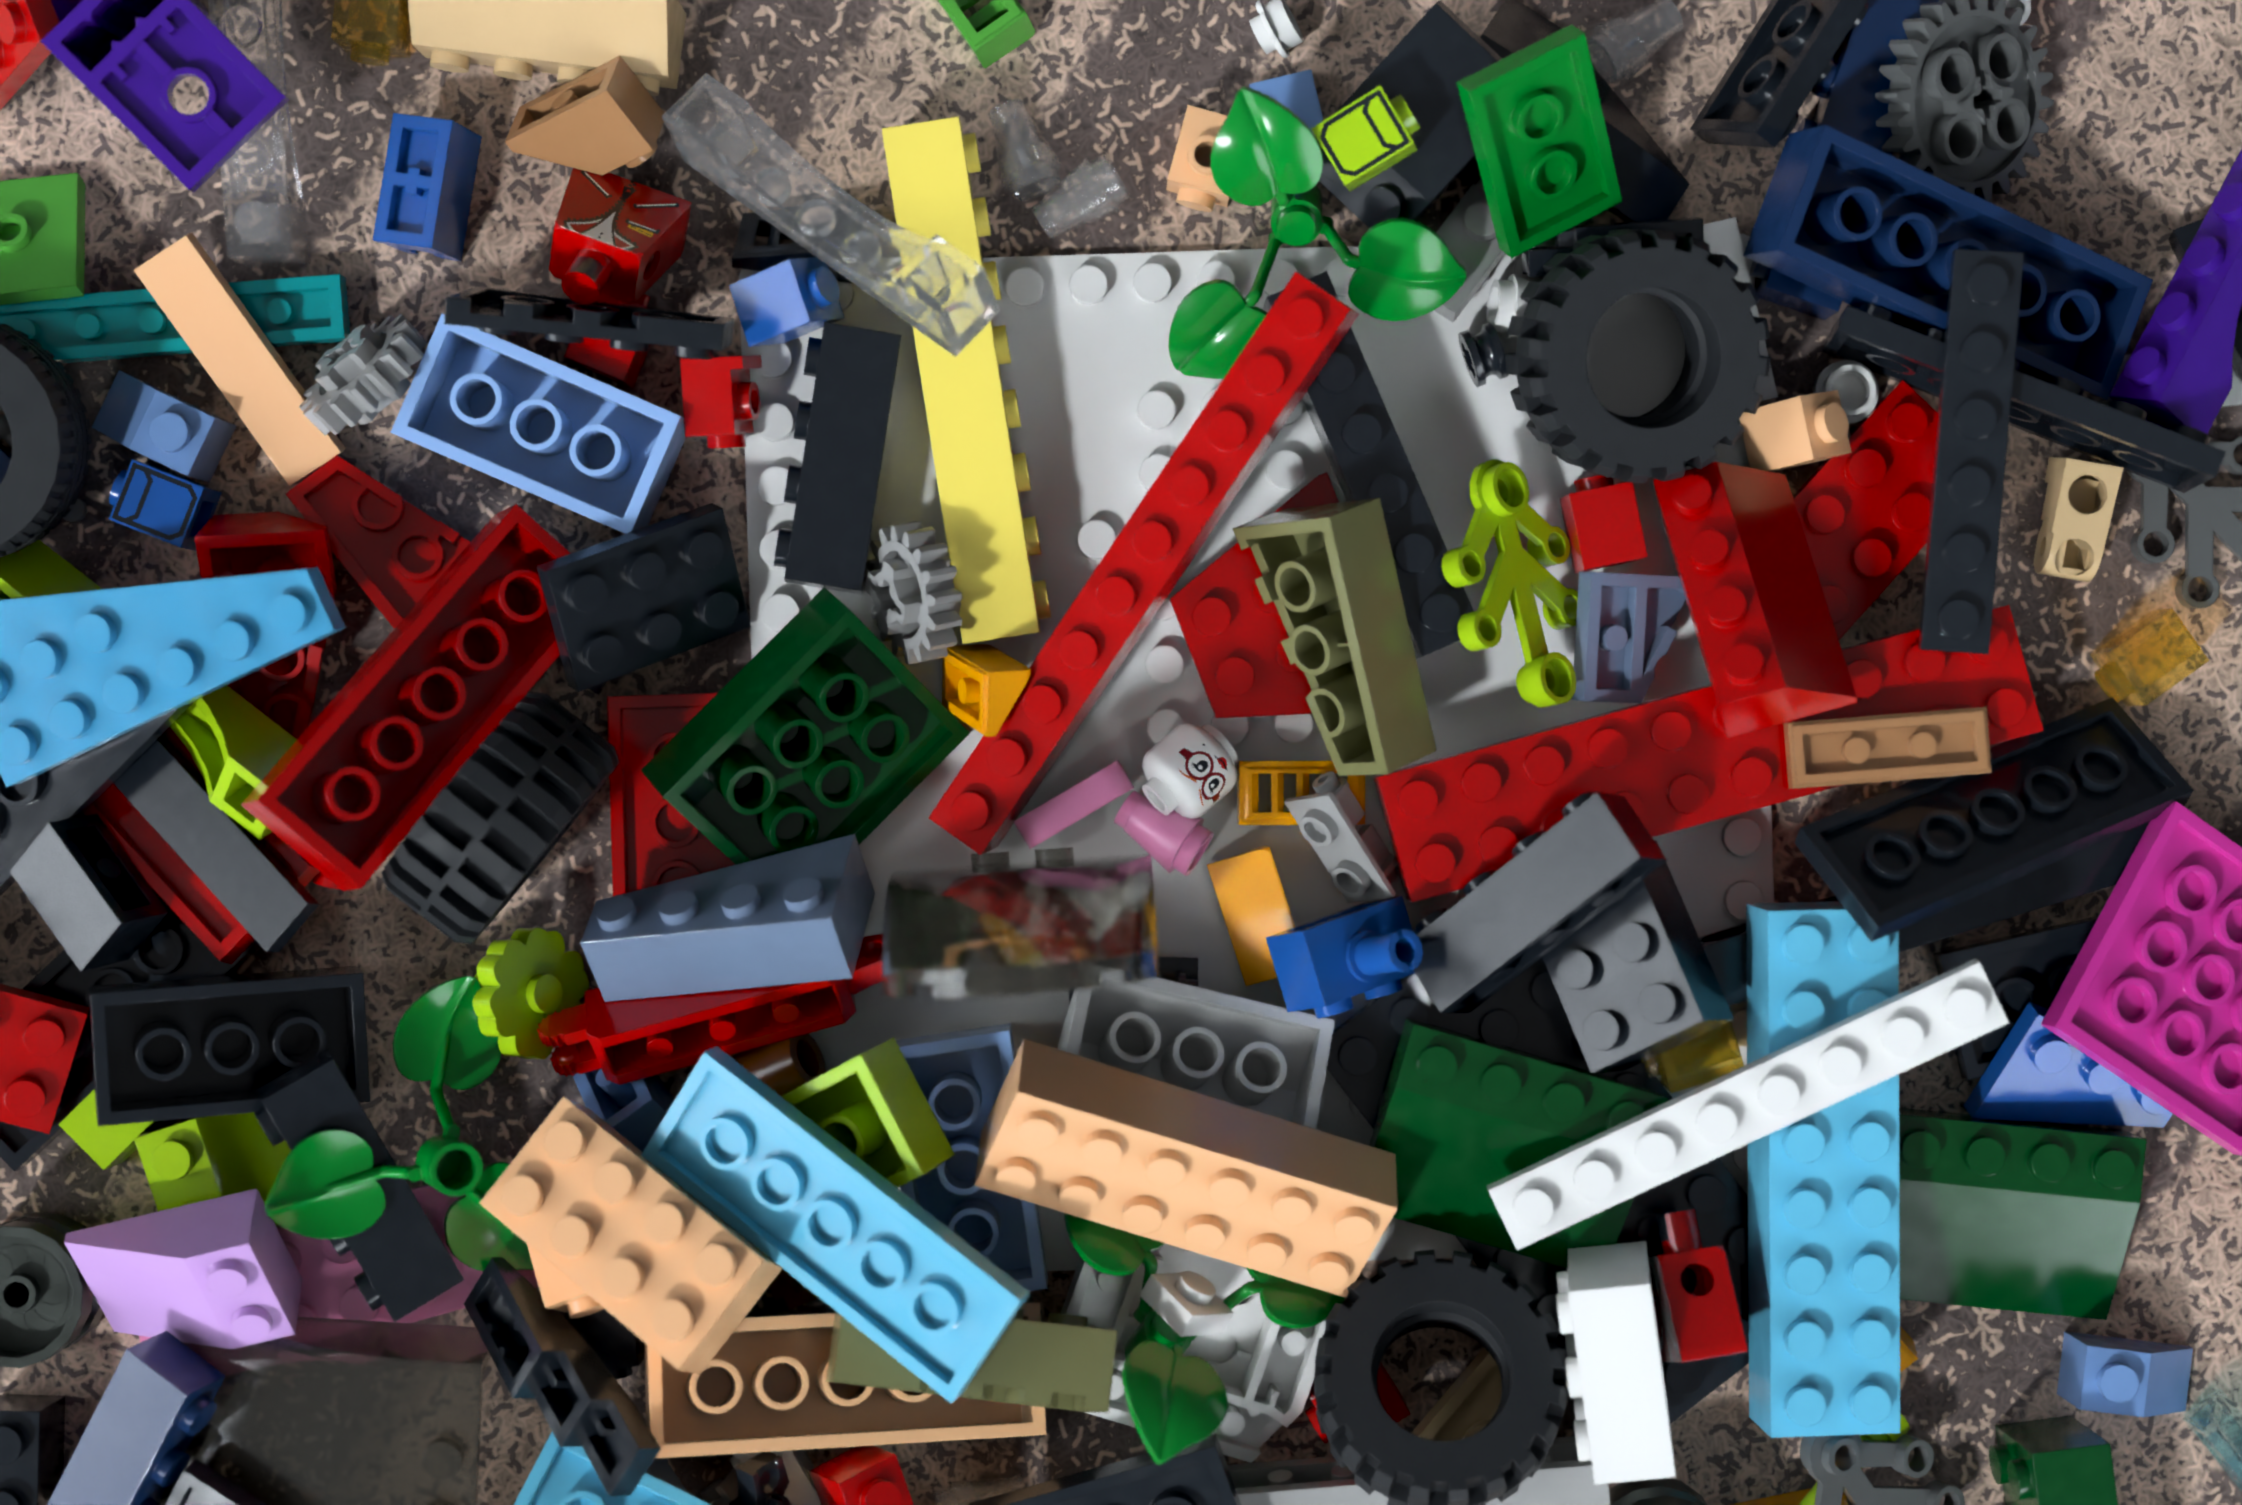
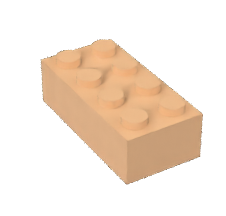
[479,1096,782,1374]

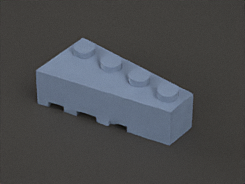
[580,834,875,1002]

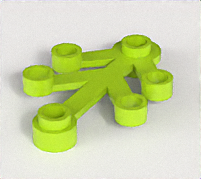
[1442,459,1578,708]

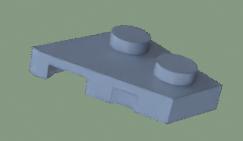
[1572,571,1686,703]

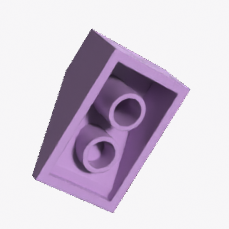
[64,1188,303,1349]

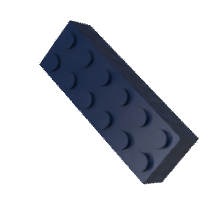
[1743,125,2153,401]

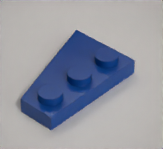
[1963,1002,2173,1128]

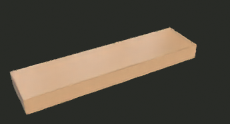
[134,233,346,486]

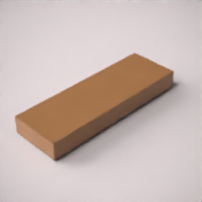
[1783,707,1992,789]

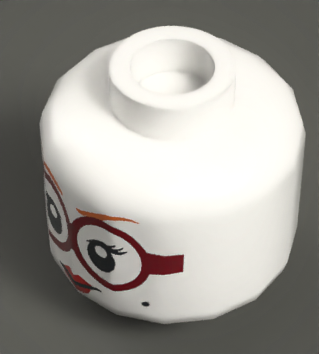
[1142,723,1239,818]

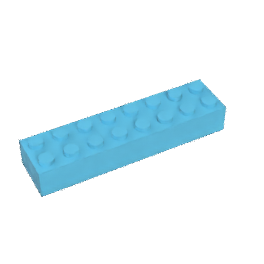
[1746,901,1900,1438]

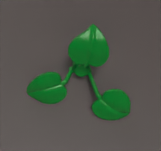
[1168,86,1467,379]
[265,976,534,1271]
[1064,1213,1346,1465]

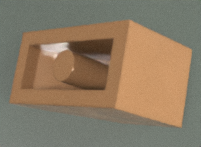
[505,56,666,176]

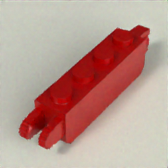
[537,933,897,1085]

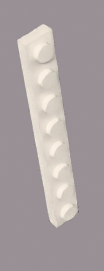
[1487,959,2009,1250]

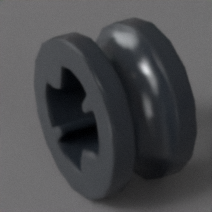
[1458,322,1509,387]

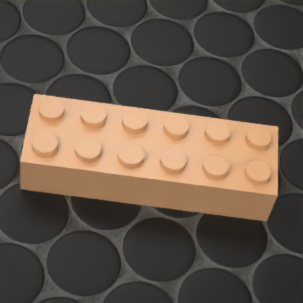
[974,1039,1398,1297]
[644,1302,1047,1458]

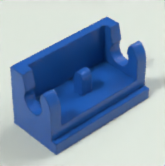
[373,113,482,261]

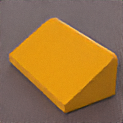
[942,644,1031,737]
[1207,845,1295,986]

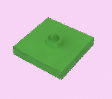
[0,173,86,305]

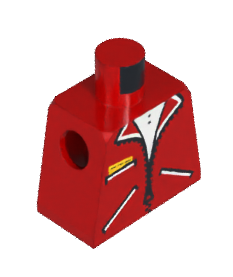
[549,168,692,304]
[1648,1209,1748,1363]

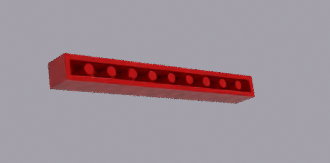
[929,272,1359,856]

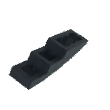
[464,1257,661,1496]

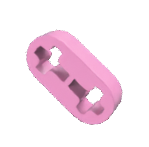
[1013,760,1134,849]

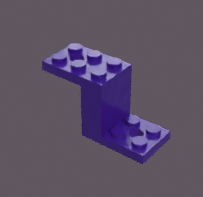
[41,0,289,192]

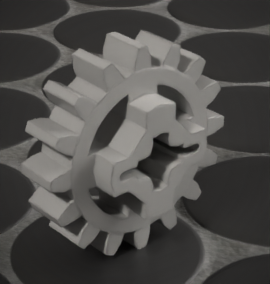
[299,314,427,435]
[866,521,962,664]

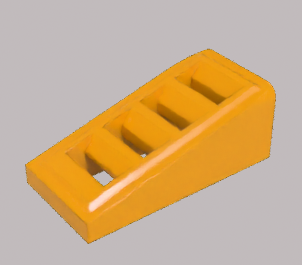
[1237,760,1365,825]

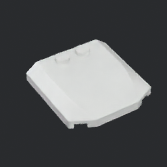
[1060,1243,1326,1463]

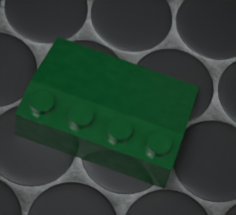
[641,587,970,865]
[1369,1018,1667,1268]
[1899,1107,2147,1320]

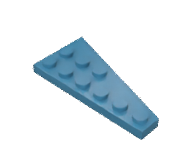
[0,567,346,787]

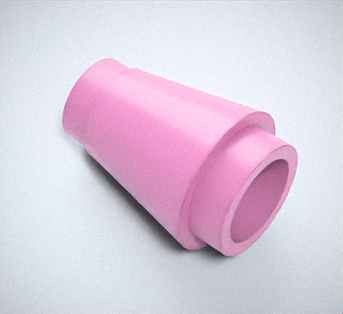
[1114,791,1214,876]

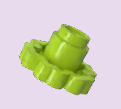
[472,928,589,1059]

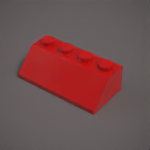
[1653,462,1858,738]

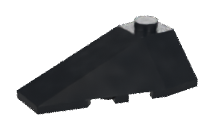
[1480,0,1690,222]

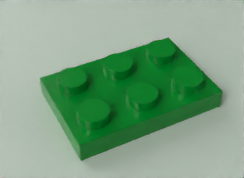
[1457,24,1623,258]

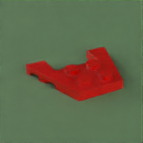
[1169,472,1339,719]

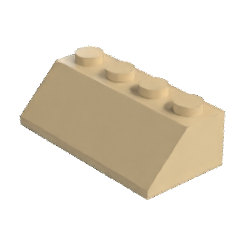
[408,0,686,96]

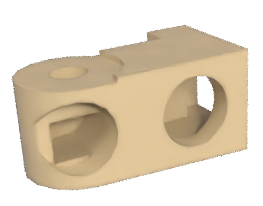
[2034,457,2124,582]

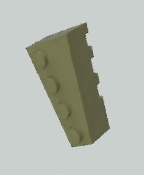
[1232,498,1437,776]
[826,1309,1118,1413]

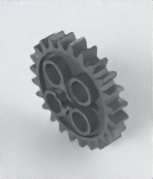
[1875,0,2054,202]

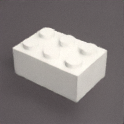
[1556,1241,1676,1484]

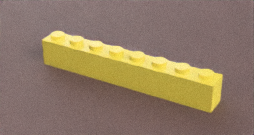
[882,116,1051,644]

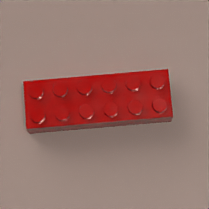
[241,504,571,891]

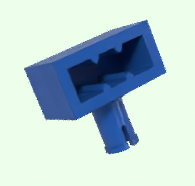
[1266,896,1423,1019]

